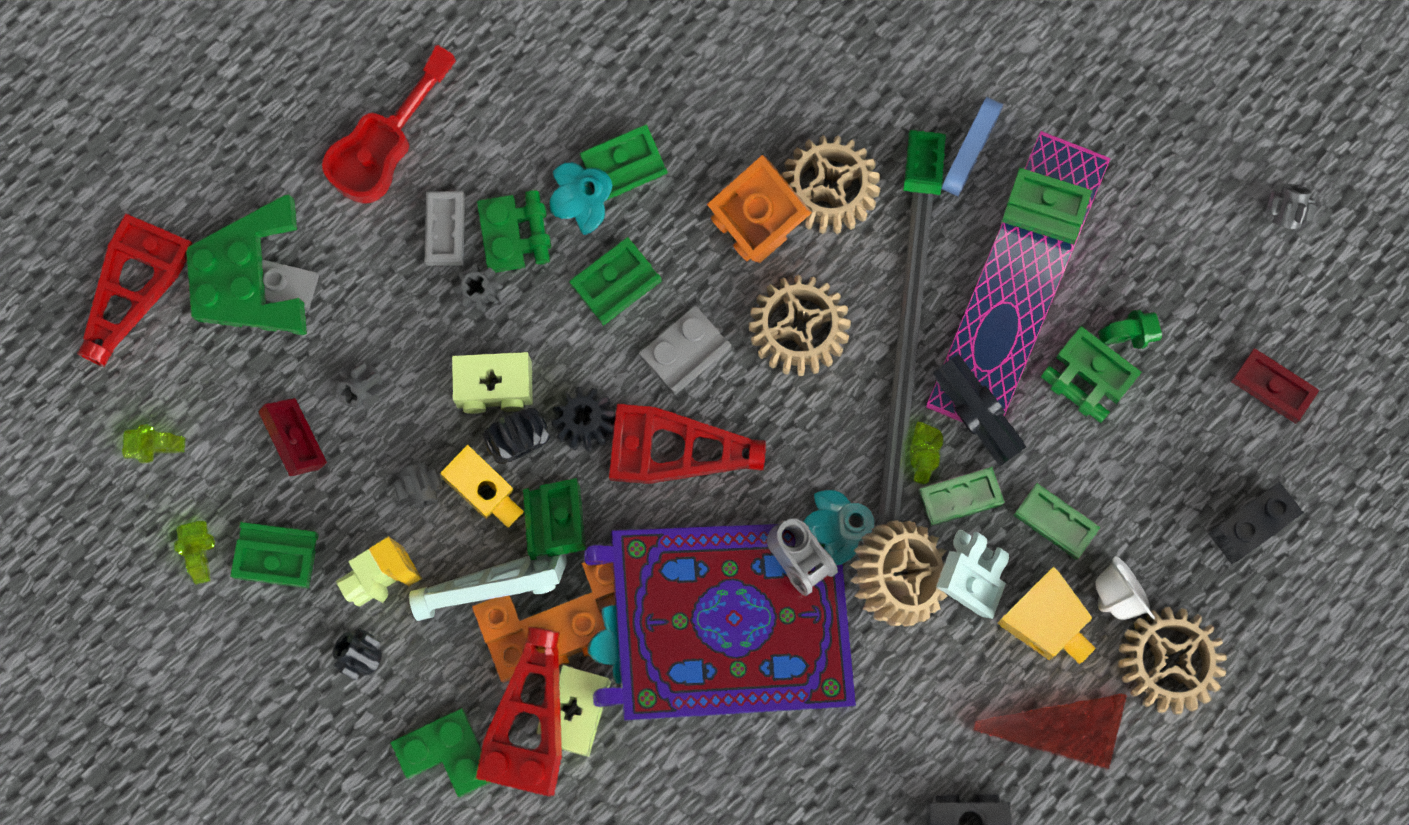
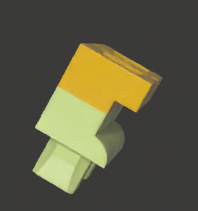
[336,536,422,607]

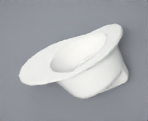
[1095,556,1155,620]

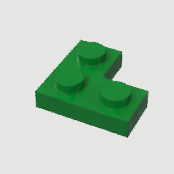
[390,708,491,798]

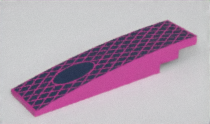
[926,131,1111,422]

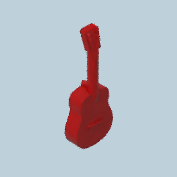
[322,45,456,204]

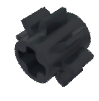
[333,628,382,680]

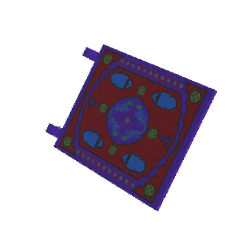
[584,524,856,721]

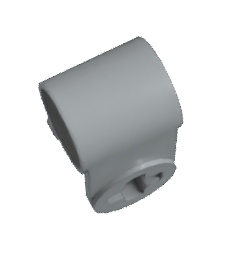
[767,519,838,596]

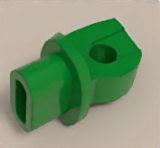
[1098,310,1162,349]

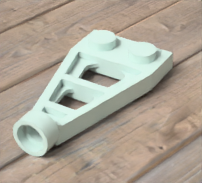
[409,554,567,621]

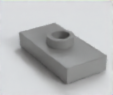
[425,191,465,266]
[262,260,319,310]

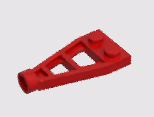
[77,214,193,367]
[609,404,766,484]
[476,626,562,796]

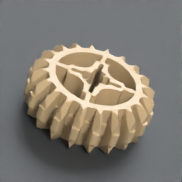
[781,135,880,234]
[749,275,851,376]
[850,520,948,626]
[1118,607,1227,715]

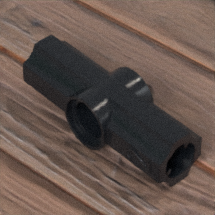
[932,354,1026,466]

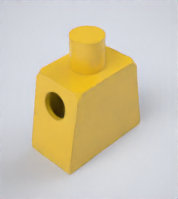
[440,445,524,528]
[998,566,1096,665]

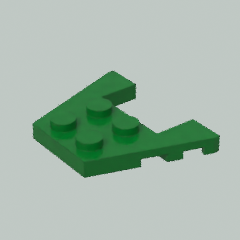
[186,194,307,335]

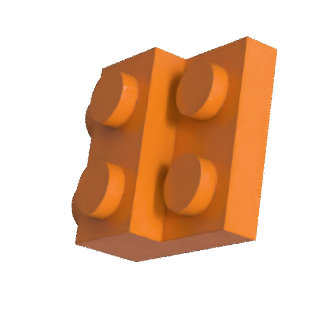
[707,155,812,263]

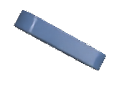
[942,97,1004,197]

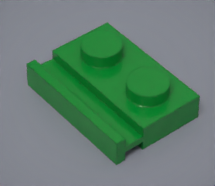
[579,124,668,201]
[1002,167,1092,245]
[569,237,662,326]
[523,478,586,561]
[230,522,319,589]

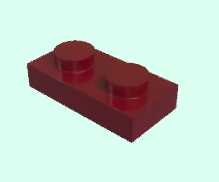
[1231,348,1320,424]
[258,398,327,477]

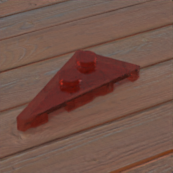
[972,694,1127,770]

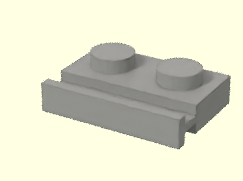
[639,305,731,395]

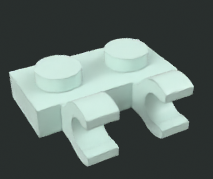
[936,529,1009,619]

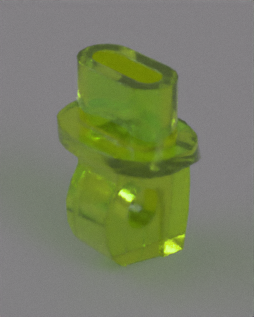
[910,421,944,484]
[122,424,186,463]
[174,521,215,584]

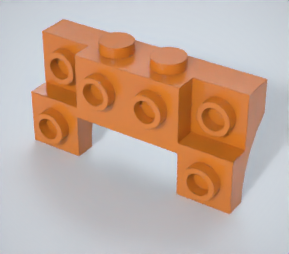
[472,562,616,683]

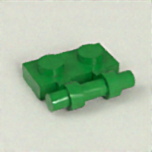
[477,190,552,273]
[1041,326,1142,423]

